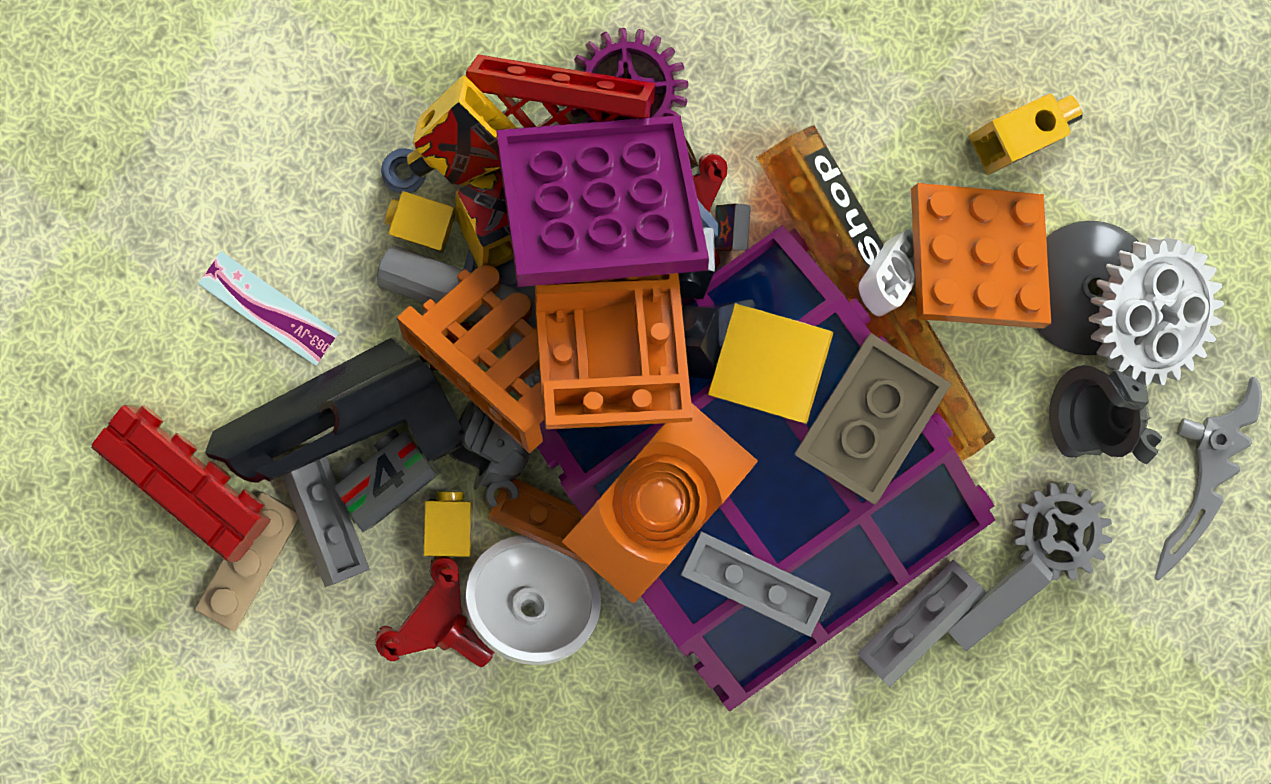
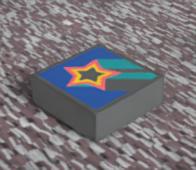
[714,203,751,251]

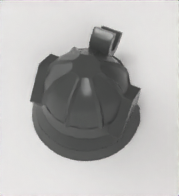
[1049,365,1162,465]
[449,400,531,509]

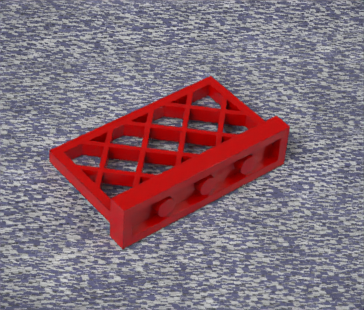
[466,54,656,171]

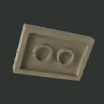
[794,333,951,505]

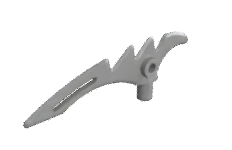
[1155,377,1262,580]

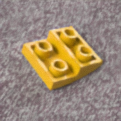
[708,303,834,424]

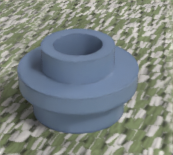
[381,148,426,194]

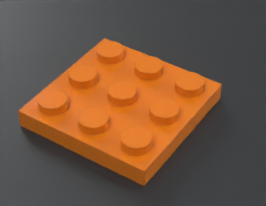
[911,183,1051,329]

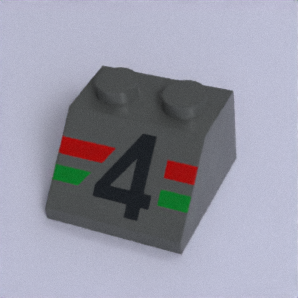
[334,429,442,532]

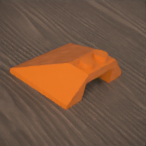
[535,273,693,429]

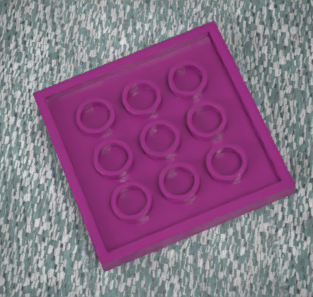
[497,115,709,287]

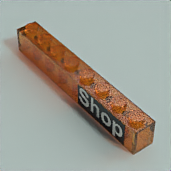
[756,125,996,472]

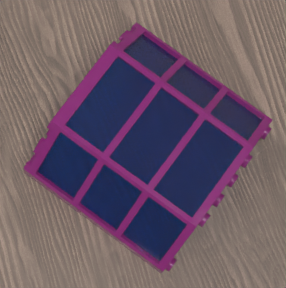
[537,224,995,712]

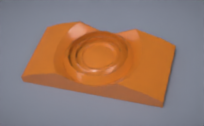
[562,403,758,604]

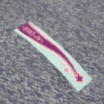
[198,251,339,366]

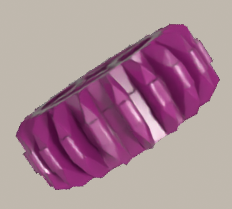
[571,28,689,123]

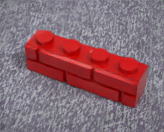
[91,405,271,562]

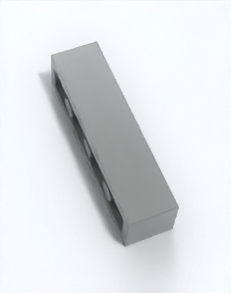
[948,553,1053,651]

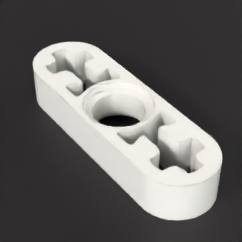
[859,229,915,316]

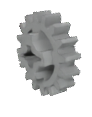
[1012,482,1112,581]

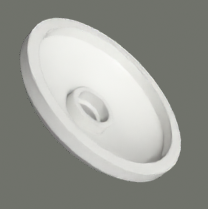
[465,535,601,665]

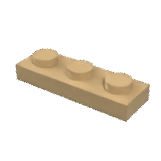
[195,492,299,632]

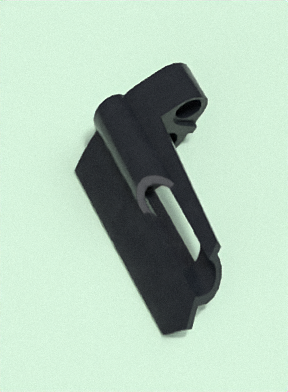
[205,338,464,483]

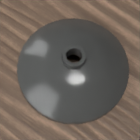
[1036,221,1139,355]

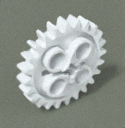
[1089,237,1224,385]

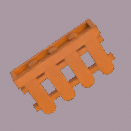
[397,265,544,453]

